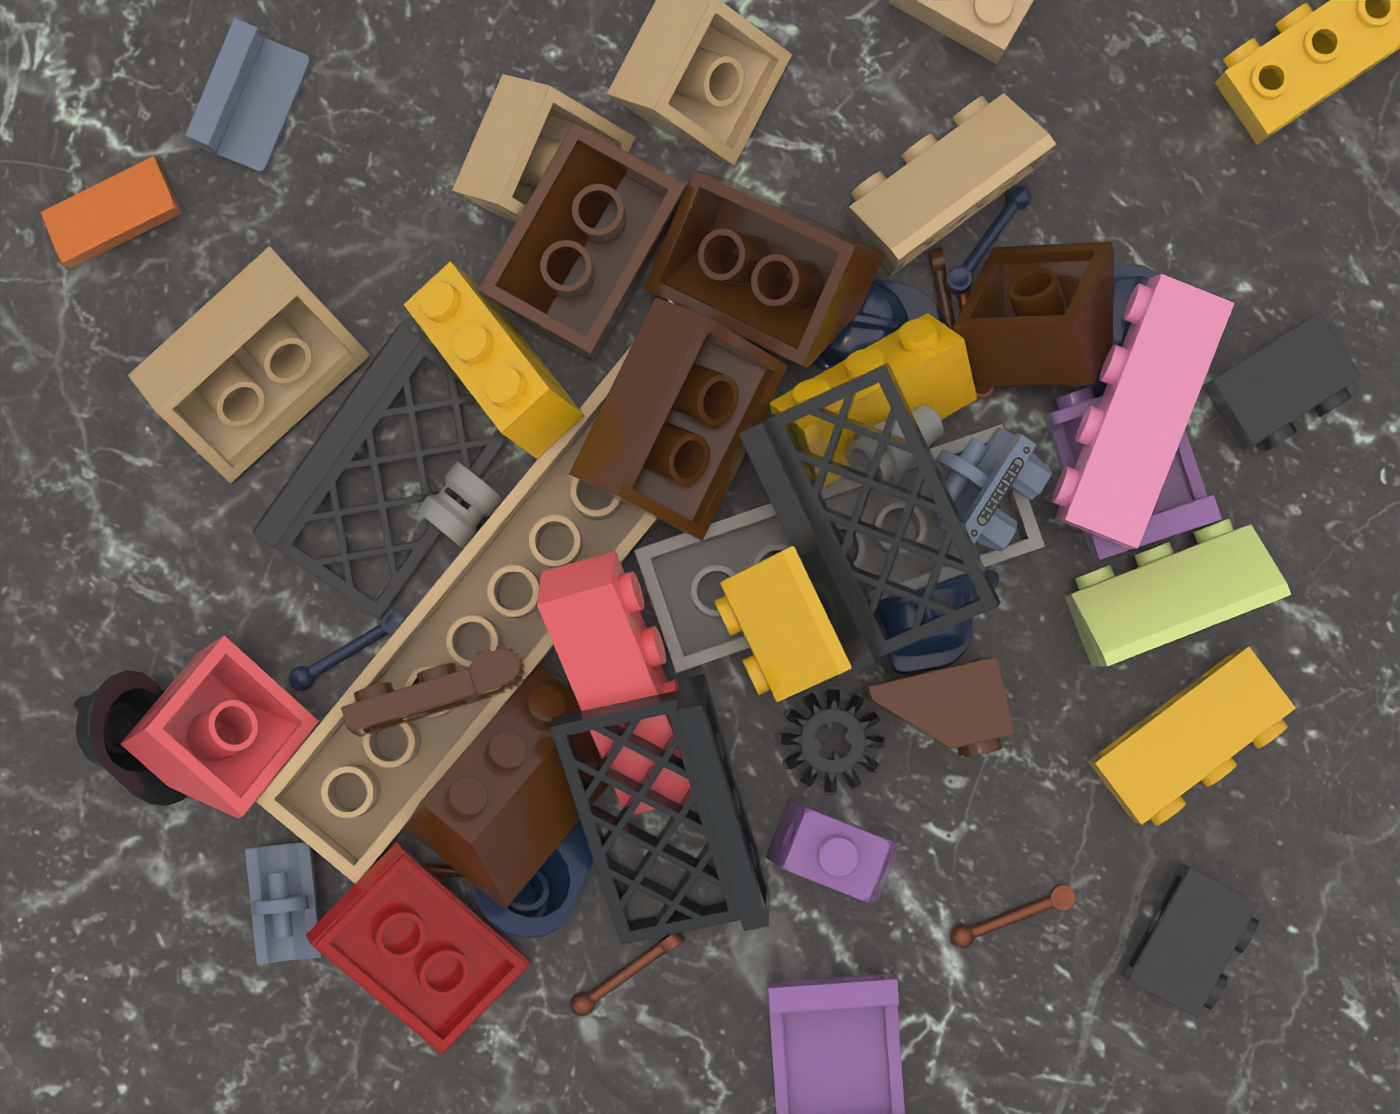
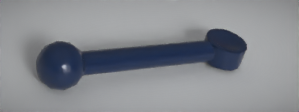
[946,185,1031,294]
[289,610,406,691]

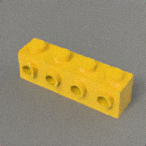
[1215,0,1400,145]

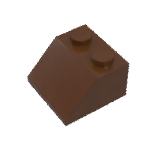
[953,242,1114,387]
[862,657,1015,758]

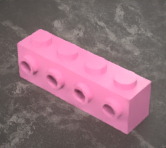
[1052,274,1234,549]

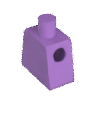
[766,798,901,903]

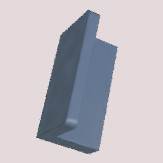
[185,18,311,173]

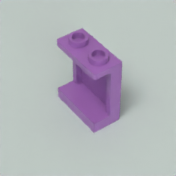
[1044,387,1222,561]
[767,973,905,1114]

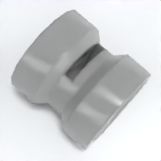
[416,461,504,549]

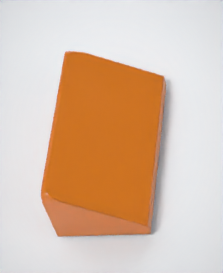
[40,156,183,269]

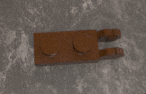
[341,646,526,737]

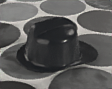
[73,670,187,806]

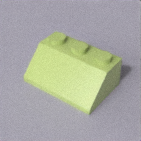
[1064,518,1291,666]

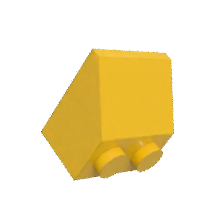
[714,546,852,702]

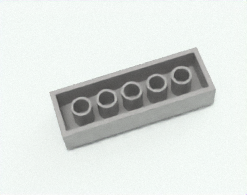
[634,424,1045,673]

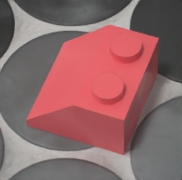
[121,635,320,819]

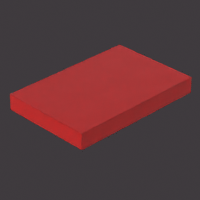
[305,842,531,1055]

